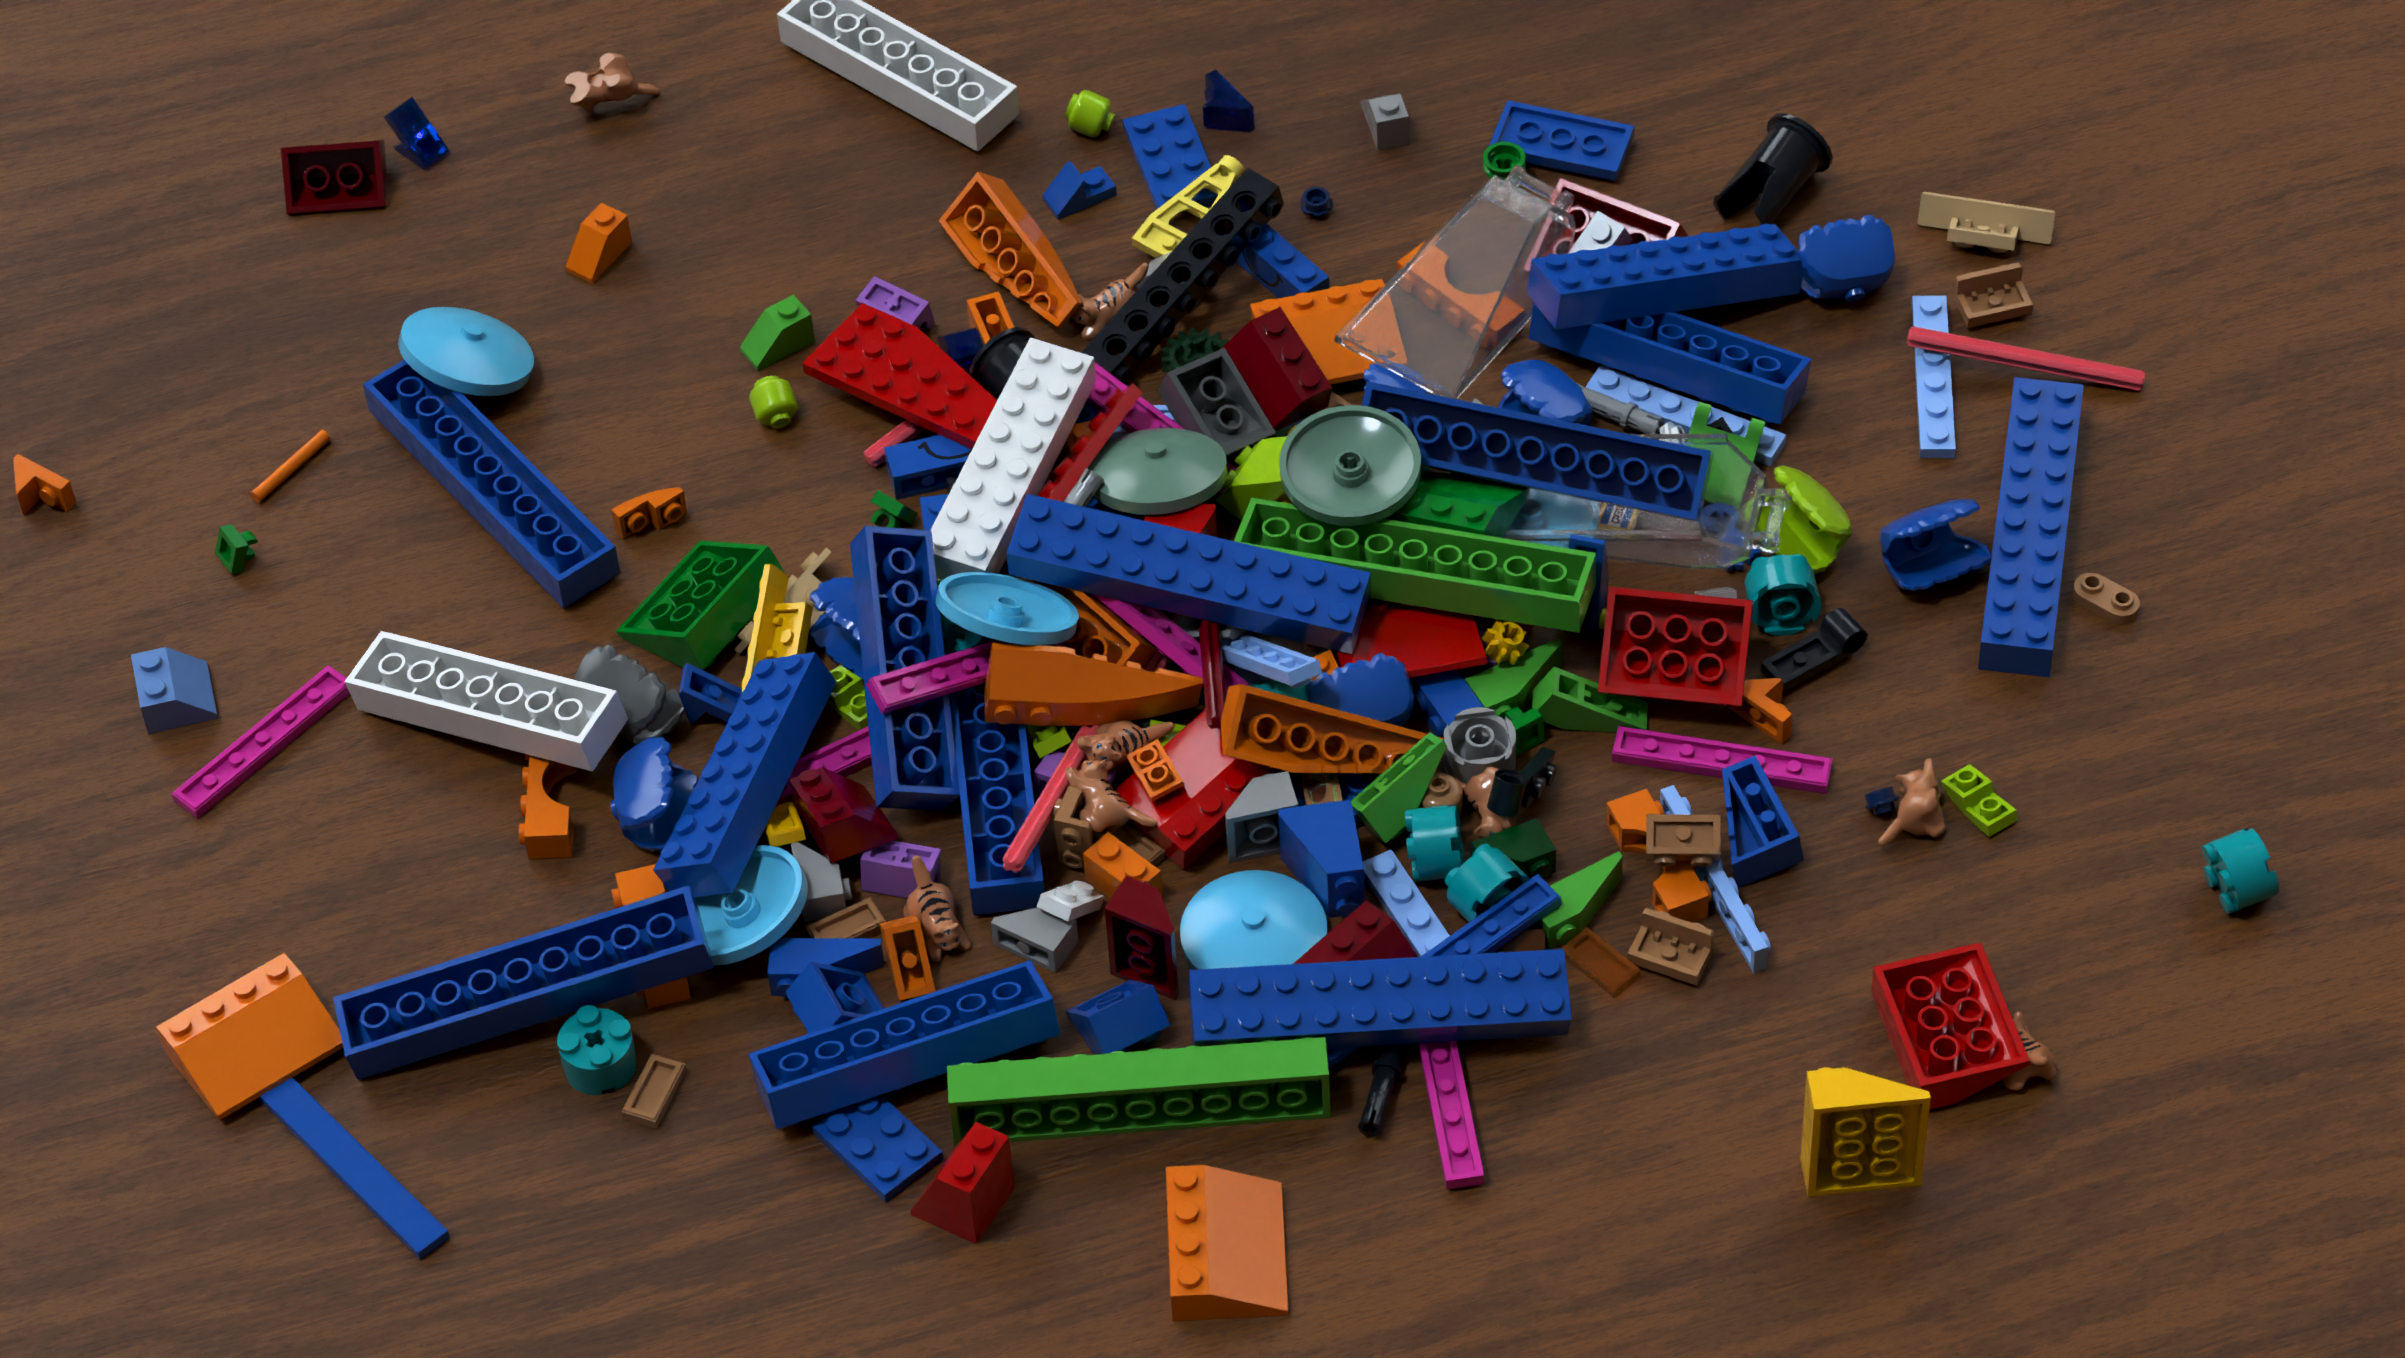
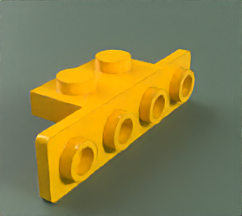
[742,564,813,692]

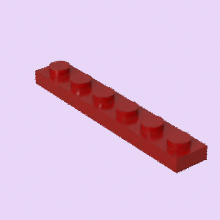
[1037,383,1143,502]

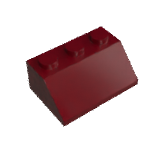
[281,140,387,214]
[1221,307,1332,432]
[789,767,898,864]
[1104,876,1179,1001]
[1293,900,1418,964]

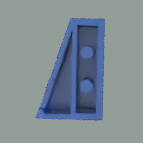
[1722,755,1804,888]

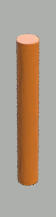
[250,430,331,503]

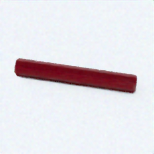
[1199,620,1226,730]

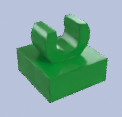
[871,490,918,528]
[215,524,258,574]
[1504,707,1545,756]

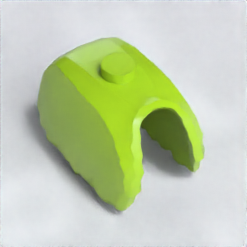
[1747,465,1853,574]

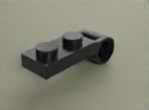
[1760,608,1868,693]
[1487,747,1557,817]

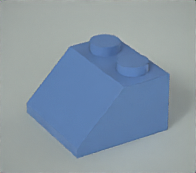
[131,647,218,734]

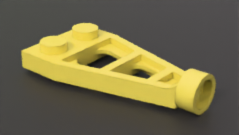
[1132,155,1245,258]

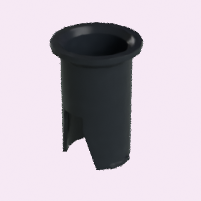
[1713,113,1833,225]
[969,327,1090,418]

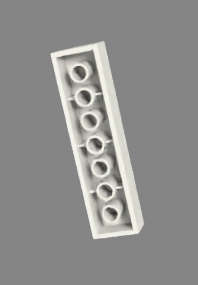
[777,0,1020,152]
[930,337,1096,580]
[345,631,628,772]

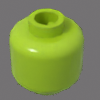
[1064,90,1115,138]
[749,375,798,429]

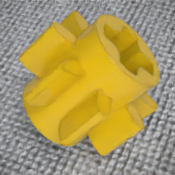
[1482,620,1529,665]

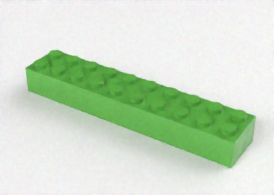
[1234,497,1596,633]
[947,1037,1331,1146]

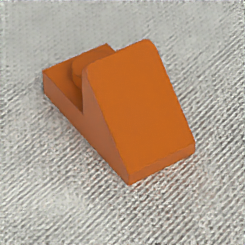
[13,454,76,515]
[1727,678,1792,744]

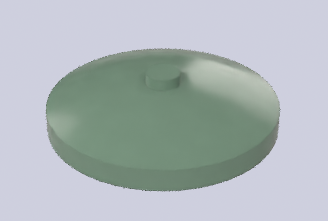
[1279,405,1421,526]
[1088,428,1228,515]

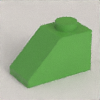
[740,294,815,371]

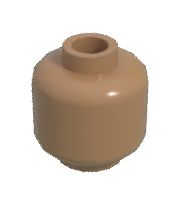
[1419,773,1463,816]

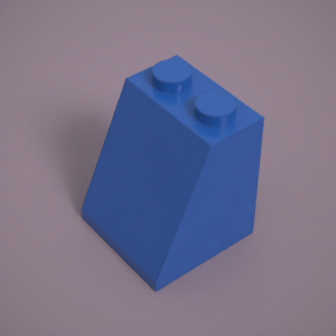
[1278,800,1365,918]

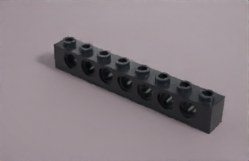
[1081,168,1284,385]

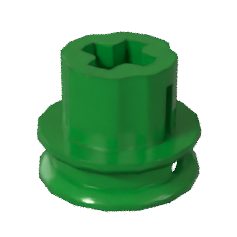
[1483,141,1526,190]

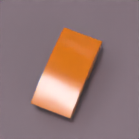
[611,487,687,540]
[1126,739,1184,802]

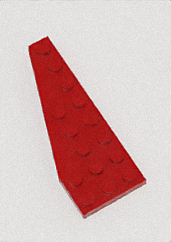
[802,303,997,449]

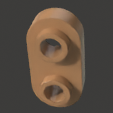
[2073,573,2140,625]

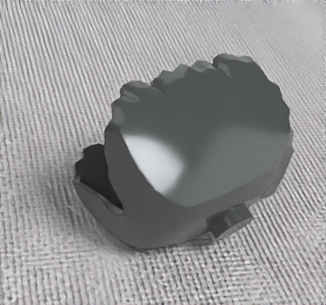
[574,645,685,744]

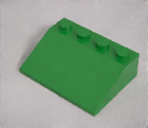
[1384,467,1530,538]
[616,540,785,669]

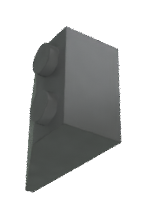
[1157,348,1276,457]

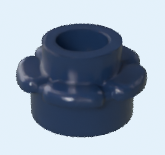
[1301,187,1333,217]
[1865,786,1900,815]

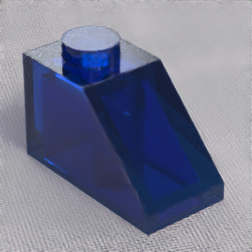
[937,327,984,374]

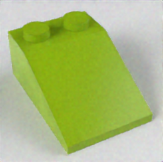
[1215,436,1287,521]

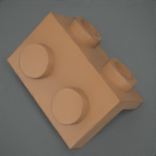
[1954,262,2033,328]
[1053,786,1093,869]
[1646,814,1721,867]
[1627,908,1714,986]

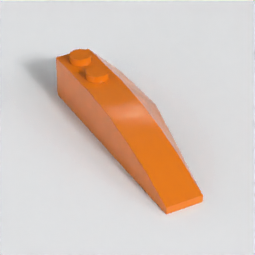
[939,172,1082,328]
[984,643,1203,726]
[1221,684,1444,774]

